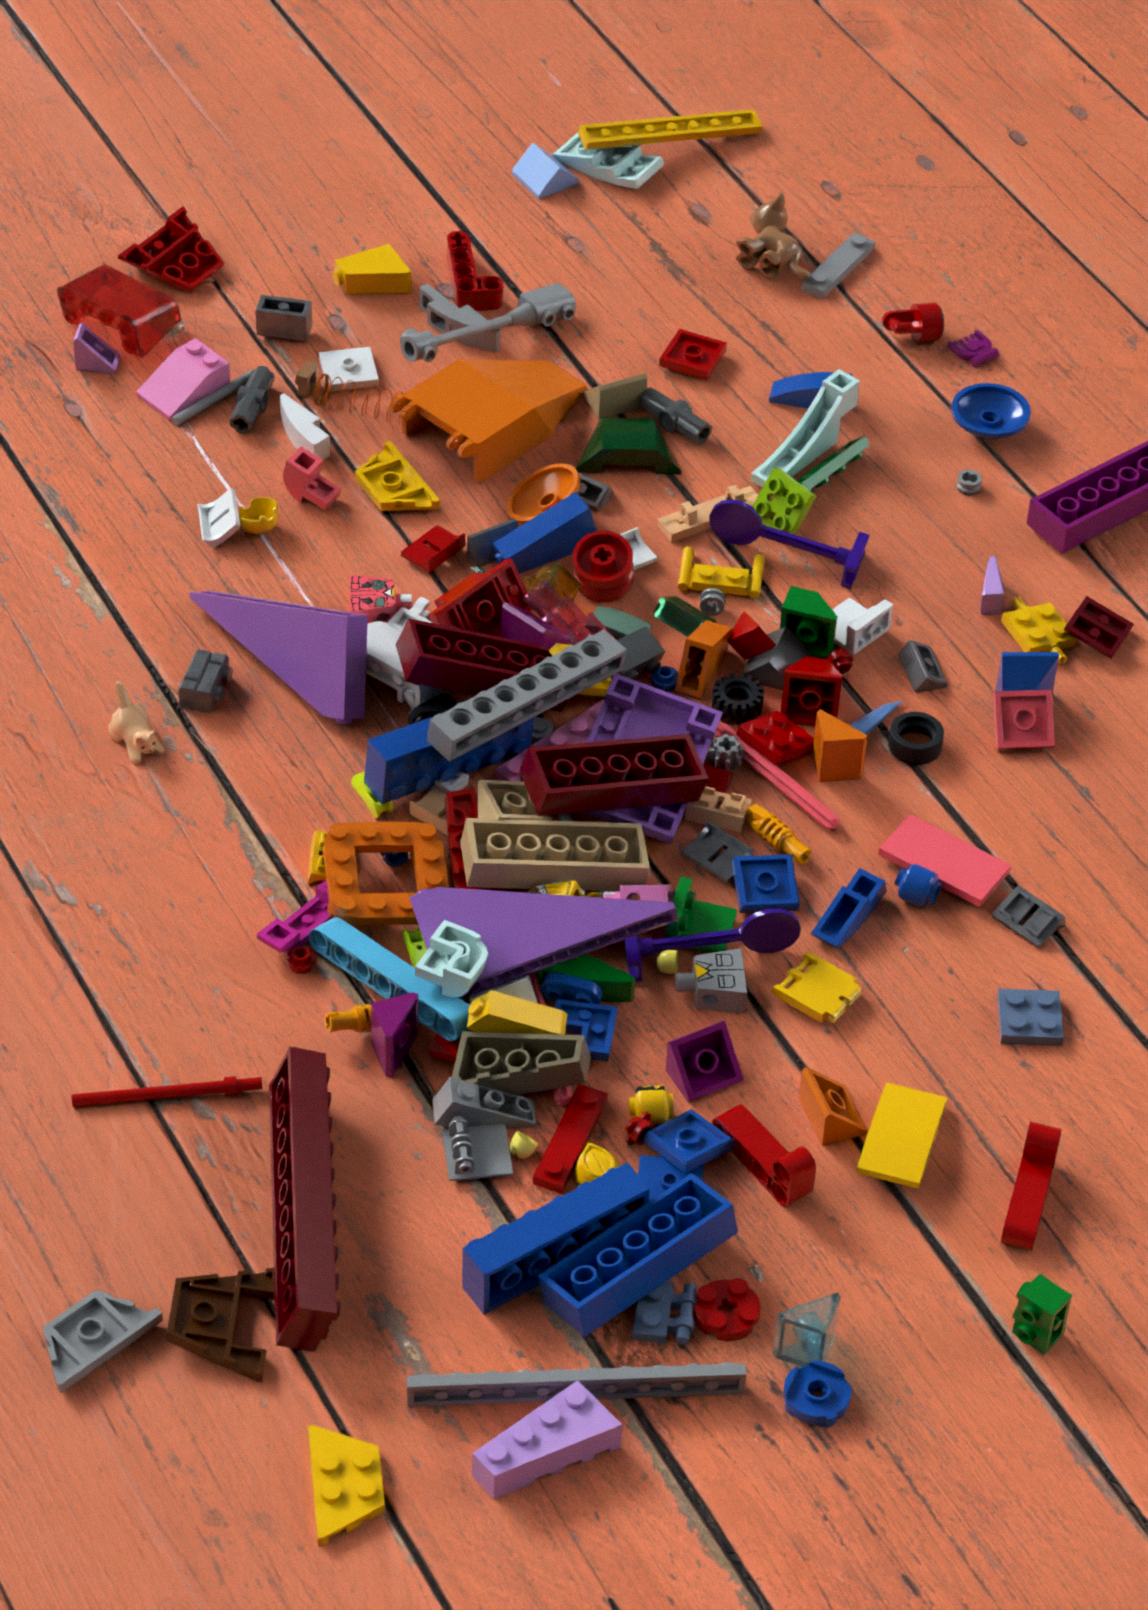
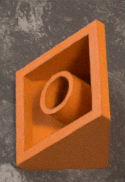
[813,709,868,782]
[799,1067,868,1146]

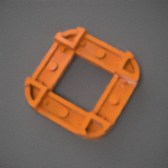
[322,822,449,931]

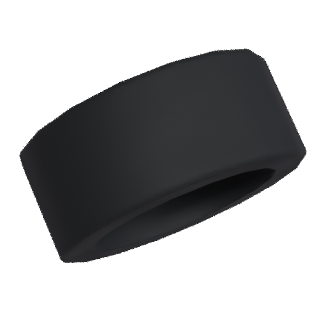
[888,711,944,765]

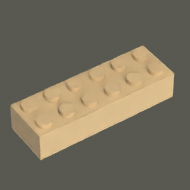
[460,818,650,891]

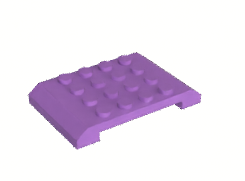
[583,673,723,844]

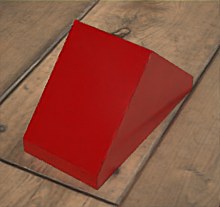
[727,611,776,660]

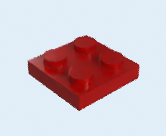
[659,329,727,380]
[736,711,814,765]

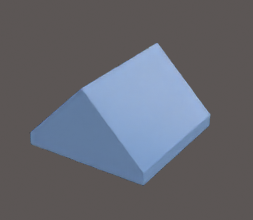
[512,143,579,199]

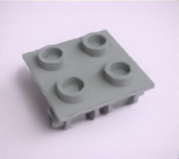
[442,1116,513,1181]

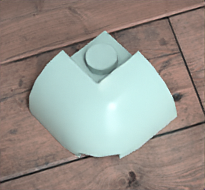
[415,920,489,998]

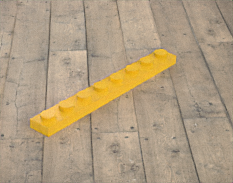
[577,109,763,150]

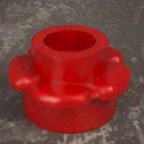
[827,649,854,675]
[286,946,316,974]

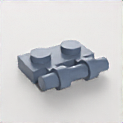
[632,1282,697,1345]

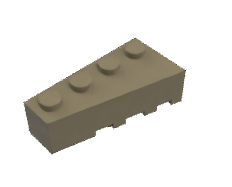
[452,1031,591,1095]

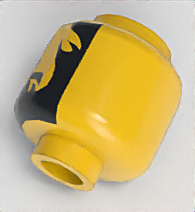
[628,1085,674,1127]

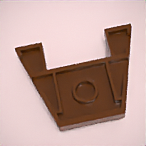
[166,1268,275,1382]

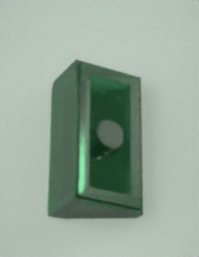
[653,596,717,637]

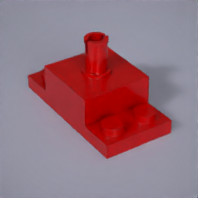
[428,559,535,636]

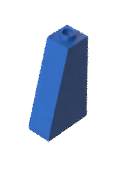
[493,492,597,574]

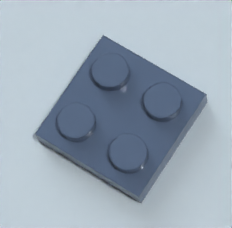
[997,989,1064,1046]

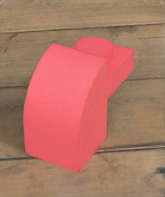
[283,446,341,511]

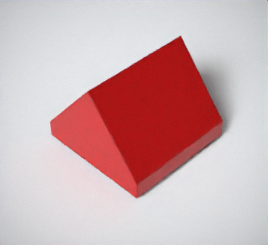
[703,765,733,793]

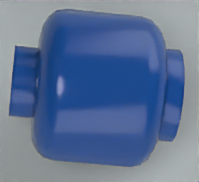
[895,864,942,908]

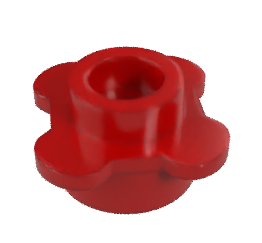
[625,1112,655,1145]

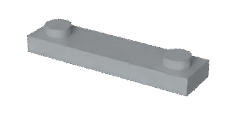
[801,232,875,299]

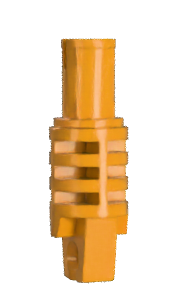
[745,804,812,865]
[324,1004,371,1033]

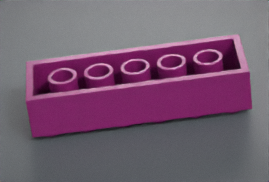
[1026,441,1148,554]

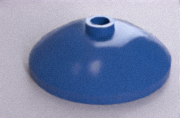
[951,383,1031,439]

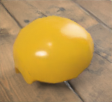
[238,497,279,534]

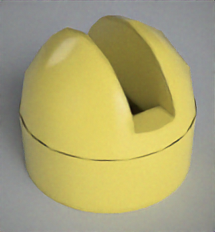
[656,950,678,974]
[510,1131,538,1159]

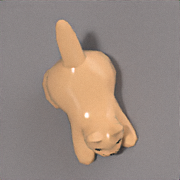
[108,681,165,764]

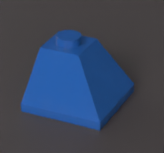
[996,652,1059,694]

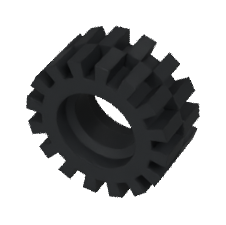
[711,673,764,725]

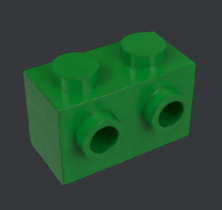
[1012,1273,1072,1355]

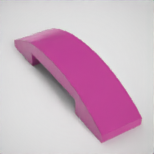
[257,880,334,953]

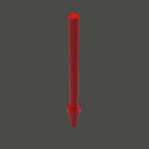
[71,1076,263,1107]

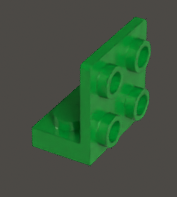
[665,877,737,953]

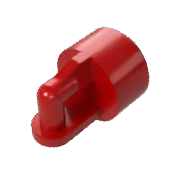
[882,302,944,342]

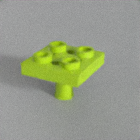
[752,467,817,535]

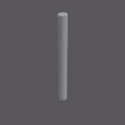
[171,370,252,426]

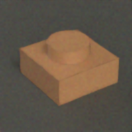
[295,360,318,398]

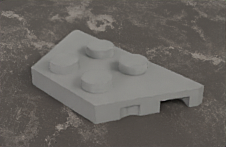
[43,1290,163,1393]

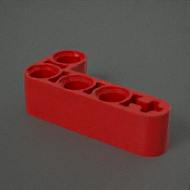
[447,231,503,311]
[712,1104,816,1207]
[1001,1121,1062,1250]

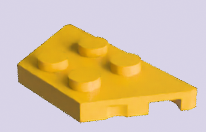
[355,441,440,511]
[308,1425,385,1546]

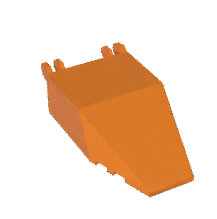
[389,359,587,483]

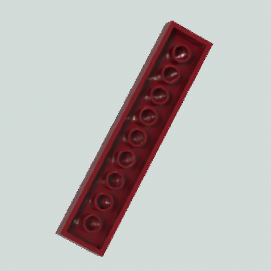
[269,1046,341,1352]

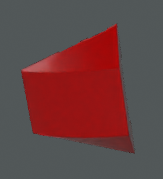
[118,206,224,291]

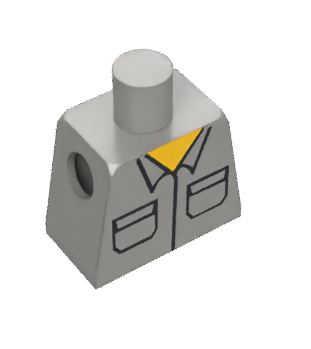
[675,949,747,1013]

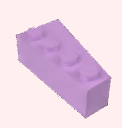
[472,1380,622,1499]

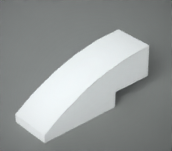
[280,393,330,460]

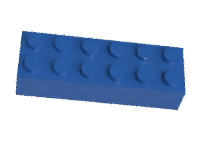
[364,717,534,804]
[462,1162,650,1315]
[538,1173,738,1337]

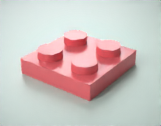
[993,690,1055,750]

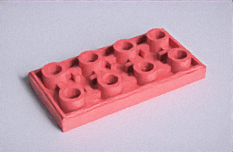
[878,814,1011,907]

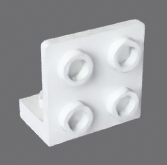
[832,598,893,655]

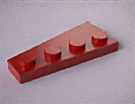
[444,788,511,891]

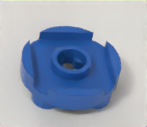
[783,1361,852,1427]

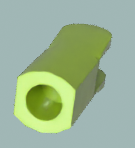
[402,926,427,968]

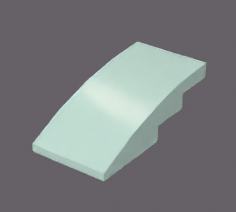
[553,133,664,189]

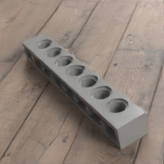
[427,630,627,762]

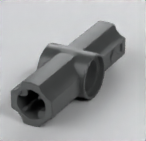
[230,366,274,434]
[639,387,712,445]

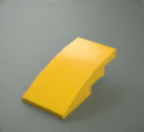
[856,1082,948,1189]

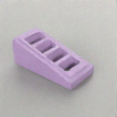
[980,556,1005,615]

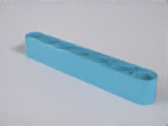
[309,917,472,1042]

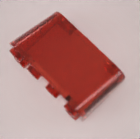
[57,264,182,358]

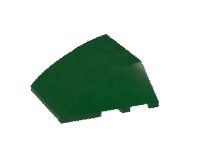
[575,417,682,474]

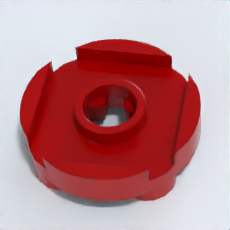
[694,1278,760,1341]

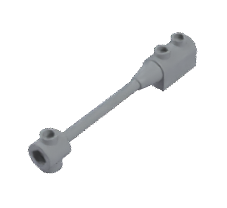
[400,283,576,362]

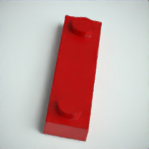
[533,1084,608,1194]

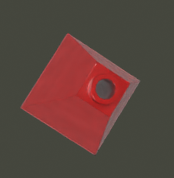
[780,657,842,726]

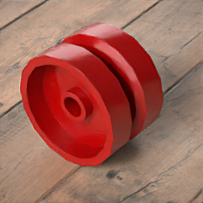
[573,531,634,602]

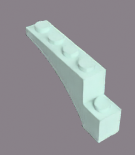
[751,369,860,488]

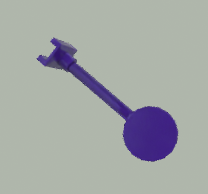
[709,499,870,589]
[624,909,801,982]

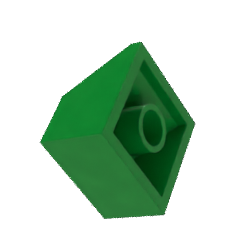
[780,586,838,659]

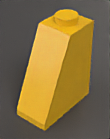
[332,244,412,294]
[467,990,568,1035]

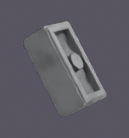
[577,473,615,511]
[467,518,518,567]
[898,640,948,692]

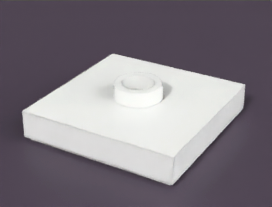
[319,347,379,392]

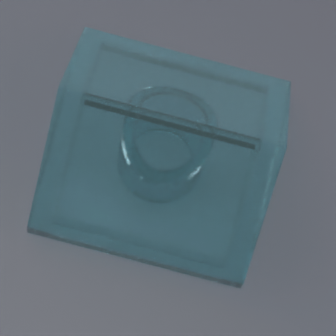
[773,1292,841,1367]

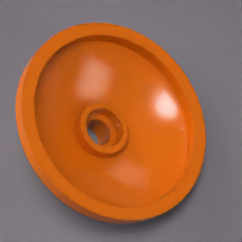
[507,463,581,525]

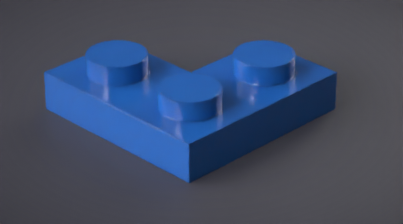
[555,999,618,1062]

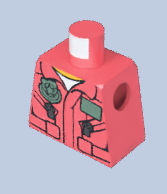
[349,575,412,623]

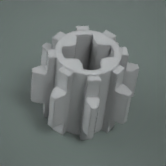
[708,734,745,771]

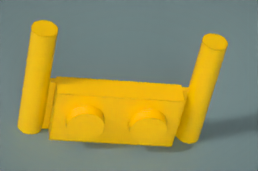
[678,546,765,599]

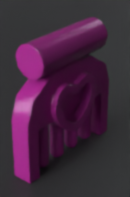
[947,329,999,367]

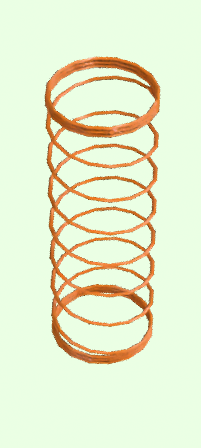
[314,373,403,425]

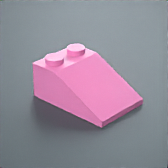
[136,338,230,421]

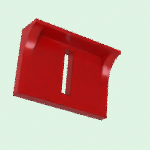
[401,525,466,573]

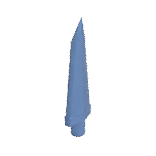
[850,701,903,735]

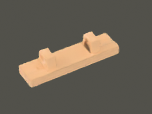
[657,485,758,542]

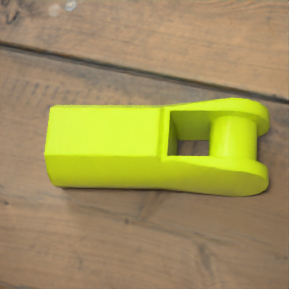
[351,771,394,818]

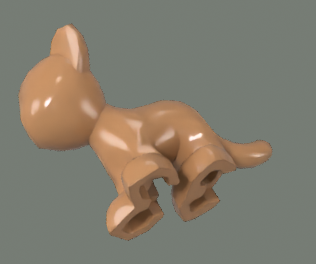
[736,193,810,280]

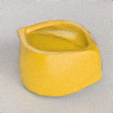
[574,1143,620,1185]

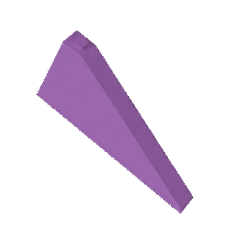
[190,591,368,724]
[409,887,678,999]

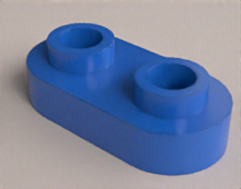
[540,972,603,1004]

